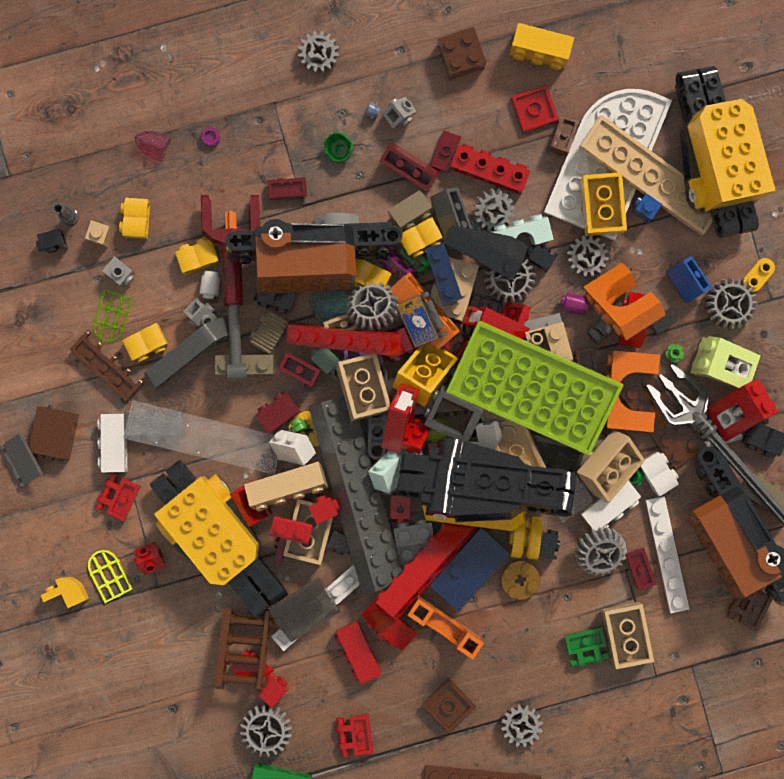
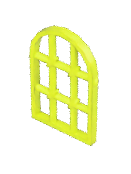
[88,550,133,603]

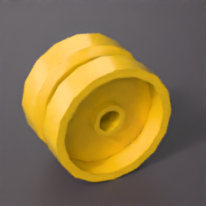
[509,517,542,560]

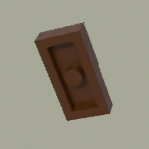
[549,115,580,156]

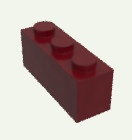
[379,142,440,192]

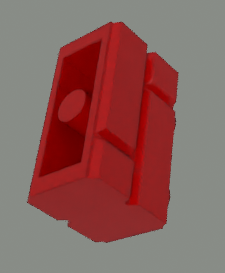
[270,516,314,544]

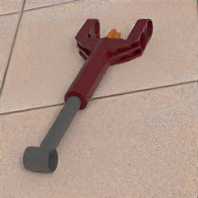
[201,195,260,381]

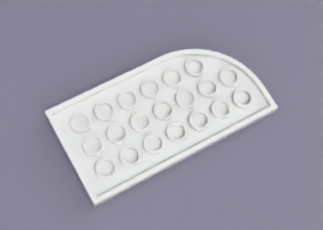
[544,89,672,241]

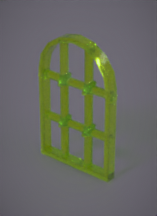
[93,290,133,342]

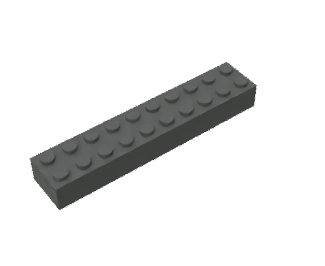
[308,396,403,593]

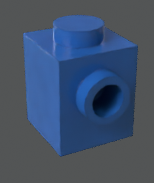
[632,193,662,223]

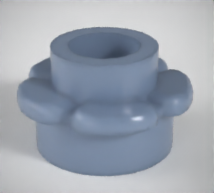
[366,102,380,120]

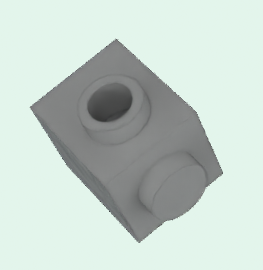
[102,256,135,287]

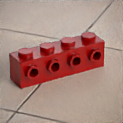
[450,144,530,195]

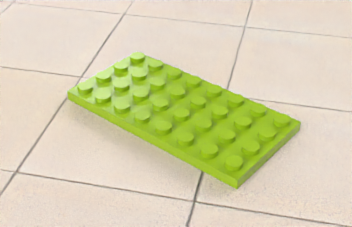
[446,320,624,455]

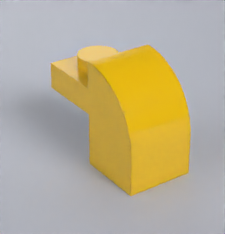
[41,577,89,608]

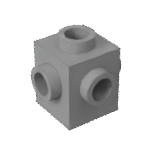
[382,97,417,129]
[183,298,218,329]

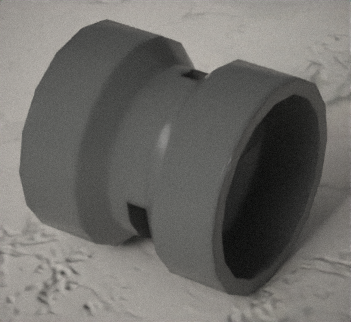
[586,318,613,345]

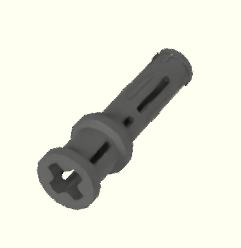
[52,202,79,225]

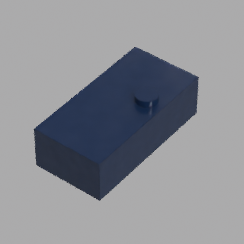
[429,527,510,611]

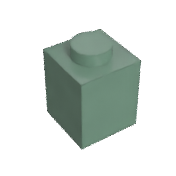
[311,347,340,375]

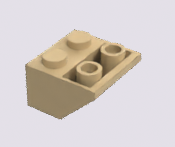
[525,322,573,361]

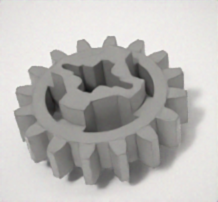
[298,31,339,73]
[473,189,515,231]
[567,236,609,277]
[501,704,543,747]

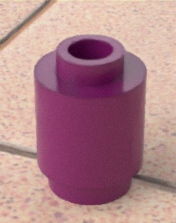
[560,292,589,315]

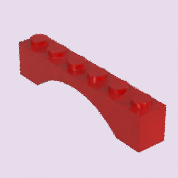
[287,322,401,356]

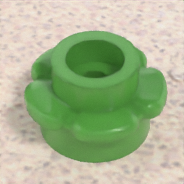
[665,344,684,363]
[289,418,308,433]

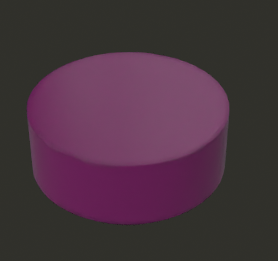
[201,127,221,147]

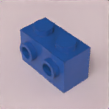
[666,255,712,303]

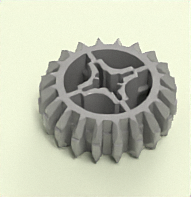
[484,259,536,304]
[705,278,758,330]
[346,281,398,331]
[575,526,627,577]
[240,704,292,757]

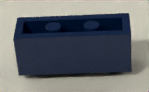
[425,242,462,306]

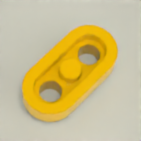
[742,258,775,292]

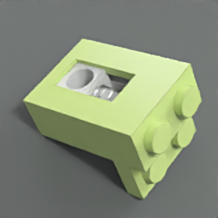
[690,336,760,390]

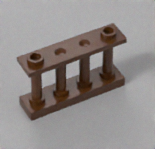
[213,608,274,693]

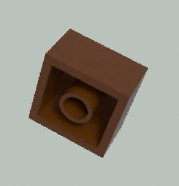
[437,27,486,80]

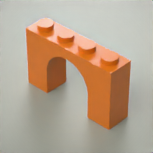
[584,263,666,340]
[604,351,660,432]
[407,596,484,660]

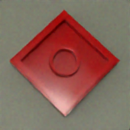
[511,85,559,133]

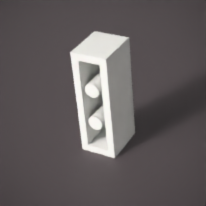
[98,414,128,472]
[579,481,641,531]

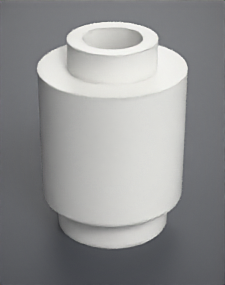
[199,271,221,300]

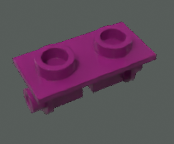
[381,253,420,281]

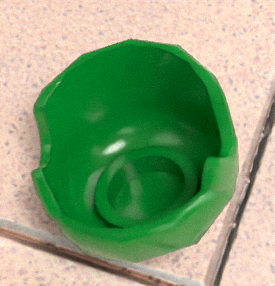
[324,132,354,163]

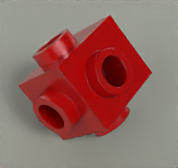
[133,541,166,576]

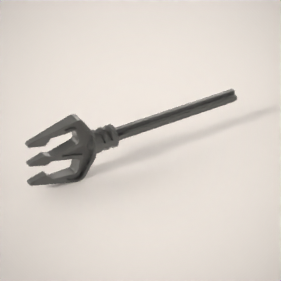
[645,364,784,525]

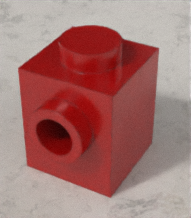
[309,495,340,524]
[390,495,410,523]

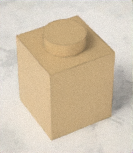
[85,220,113,247]

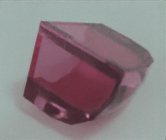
[134,131,171,162]

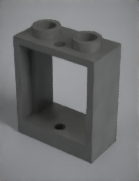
[423,386,484,442]

